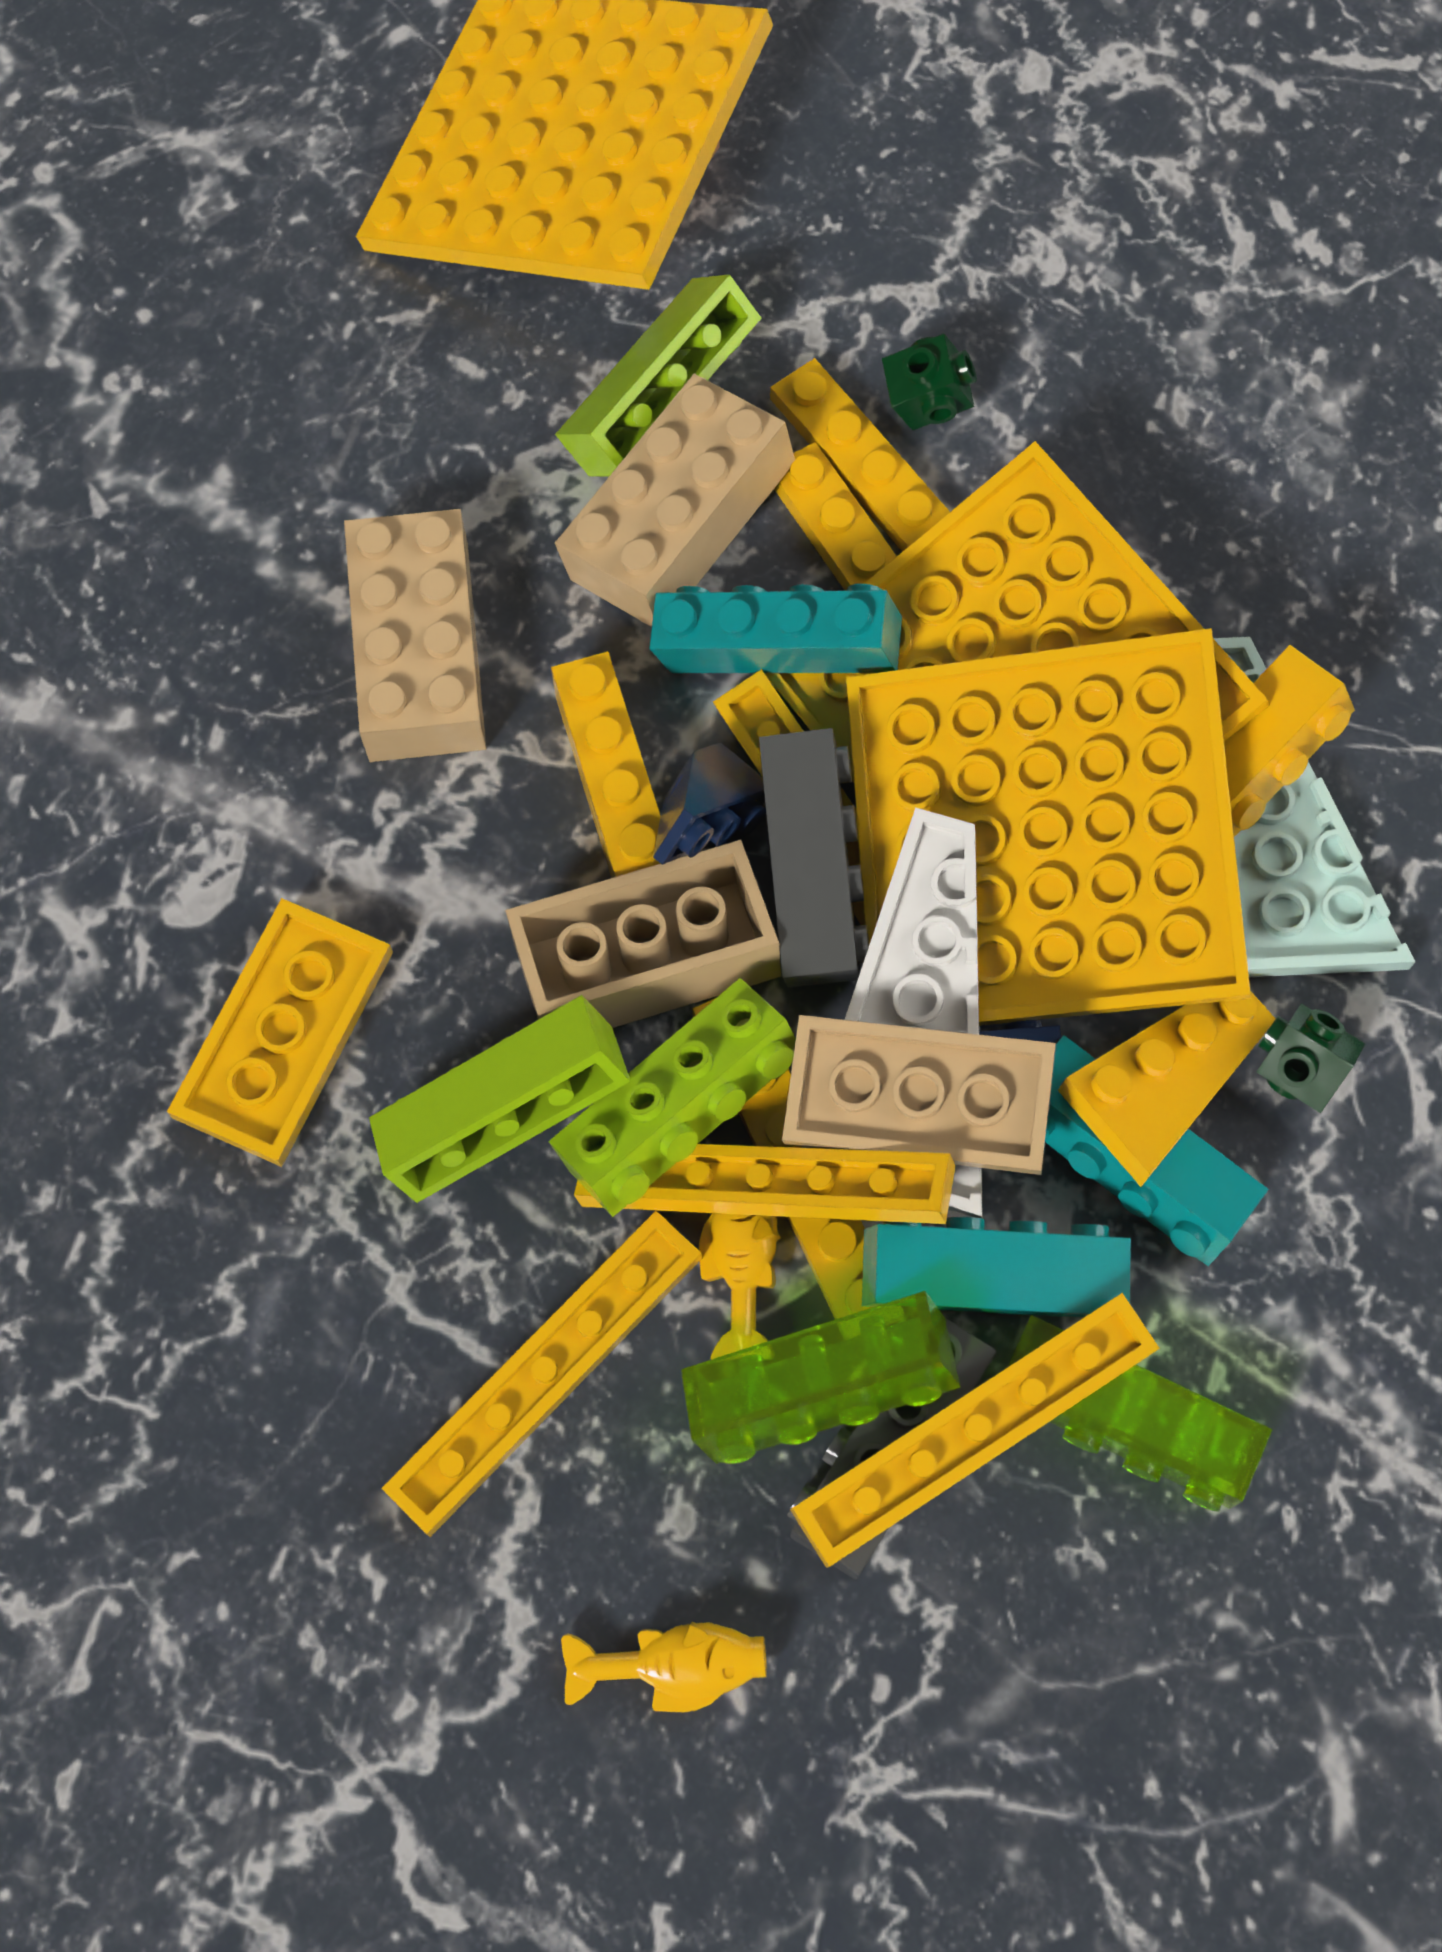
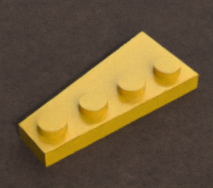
[1057,992,1276,1187]

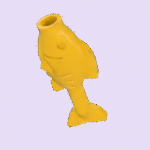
[699,1213,781,1364]
[561,1622,767,1712]

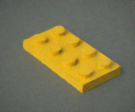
[167,898,393,1167]

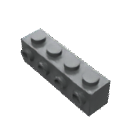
[759,728,869,988]
[787,1309,997,1580]

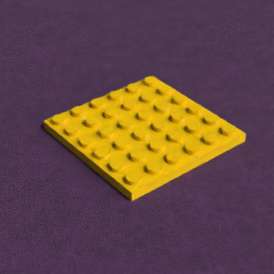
[356,0,773,290]
[765,441,1269,783]
[846,628,1251,1026]

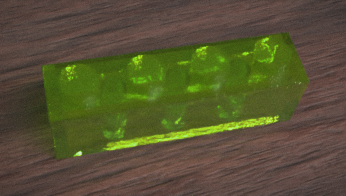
[681,1291,961,1464]
[1005,1315,1273,1512]

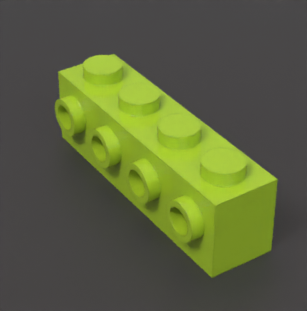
[555,274,762,477]
[548,978,796,1217]
[369,995,631,1203]

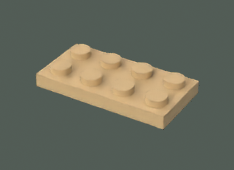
[782,1015,1056,1175]

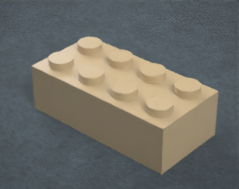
[555,374,795,627]
[344,509,486,762]
[505,840,781,1028]

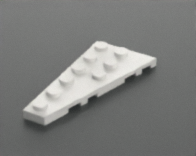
[802,807,983,1219]

